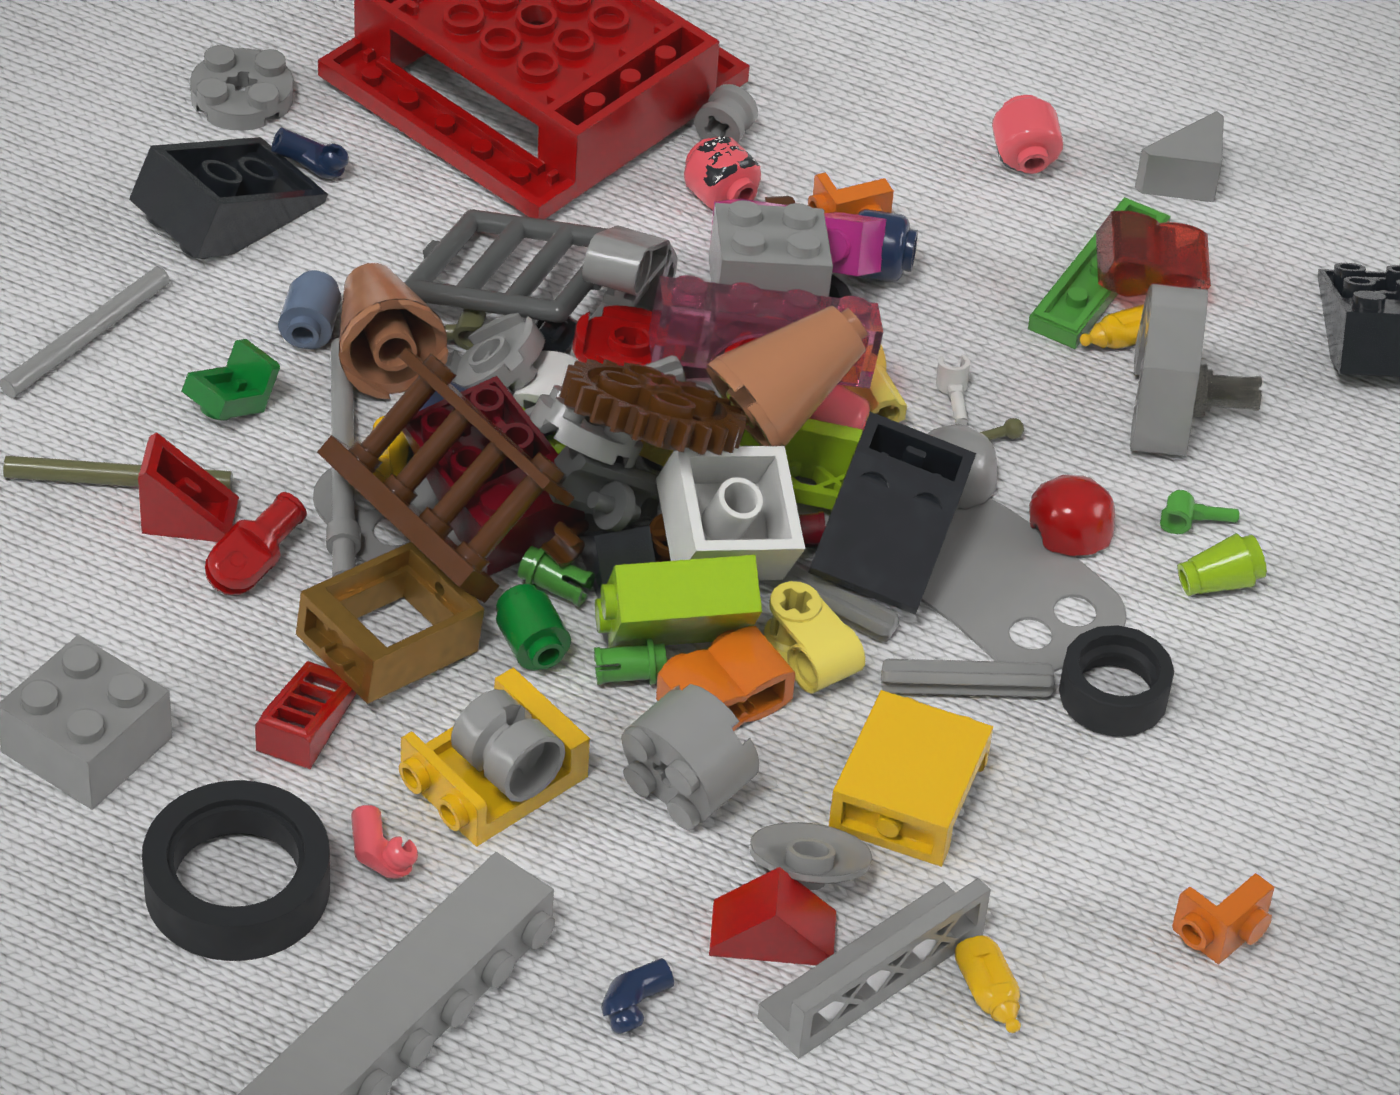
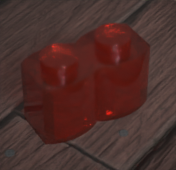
[1096,211,1211,297]

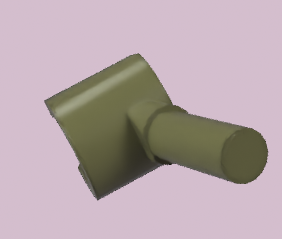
[445,309,487,350]

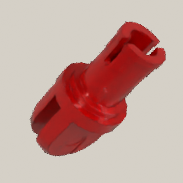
[205,492,307,595]

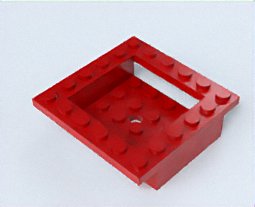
[318,0,750,219]

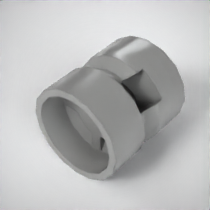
[451,689,565,802]

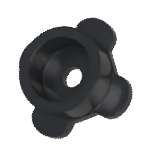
[535,316,578,353]

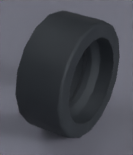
[1059,625,1175,737]

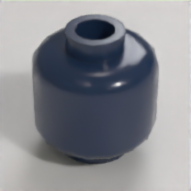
[856,209,918,282]

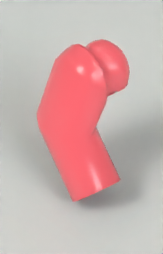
[351,805,418,879]

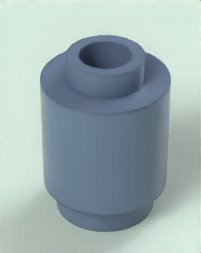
[278,270,342,349]

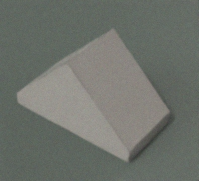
[1135,111,1224,202]

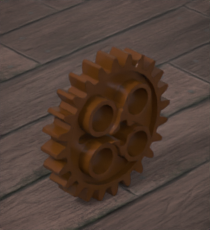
[560,359,747,455]

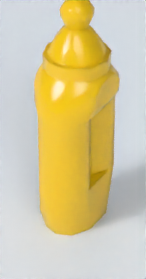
[1079,304,1144,349]
[955,935,1021,1033]

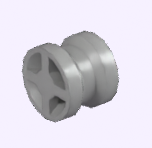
[694,84,758,143]

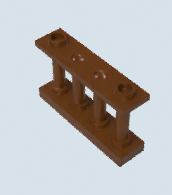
[317,348,575,603]

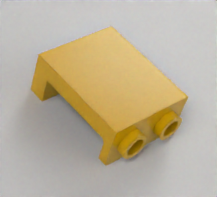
[399,667,590,847]
[828,690,993,867]

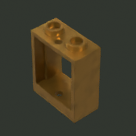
[296,542,485,704]

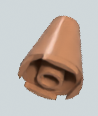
[339,263,448,399]
[706,306,868,446]

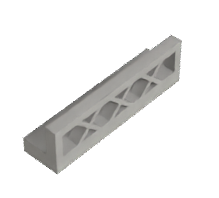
[757,878,991,1059]

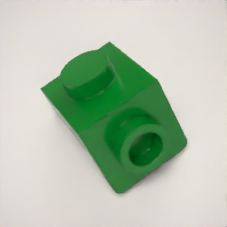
[181,339,280,421]

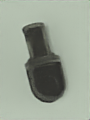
[1193,363,1262,418]

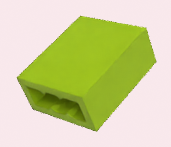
[595,555,762,648]

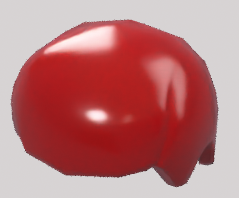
[1029,475,1115,556]

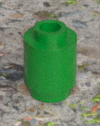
[496,584,571,670]

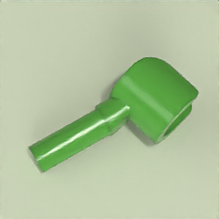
[1160,490,1240,534]

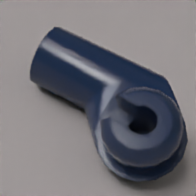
[271,127,349,179]
[601,958,674,1034]

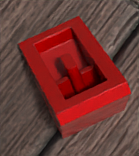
[138,432,239,542]
[709,867,836,966]

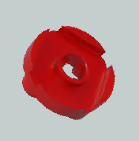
[573,305,685,366]

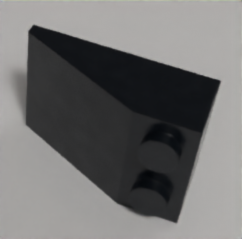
[129,137,328,259]

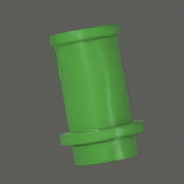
[517,546,595,607]
[594,638,667,685]

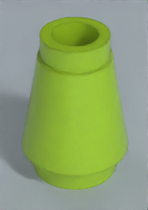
[1177,533,1267,596]

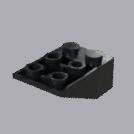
[1318,263,1400,377]
[808,412,976,615]

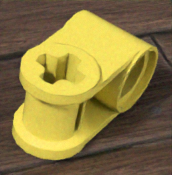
[763,581,865,694]

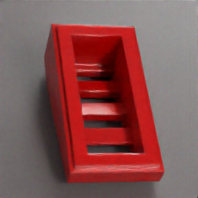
[255,661,357,769]

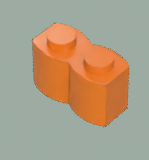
[656,626,795,731]

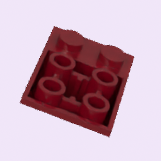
[402,376,585,576]

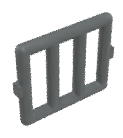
[404,209,608,323]

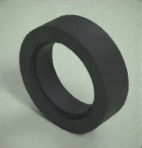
[142,780,330,961]

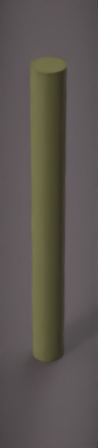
[3,455,233,490]

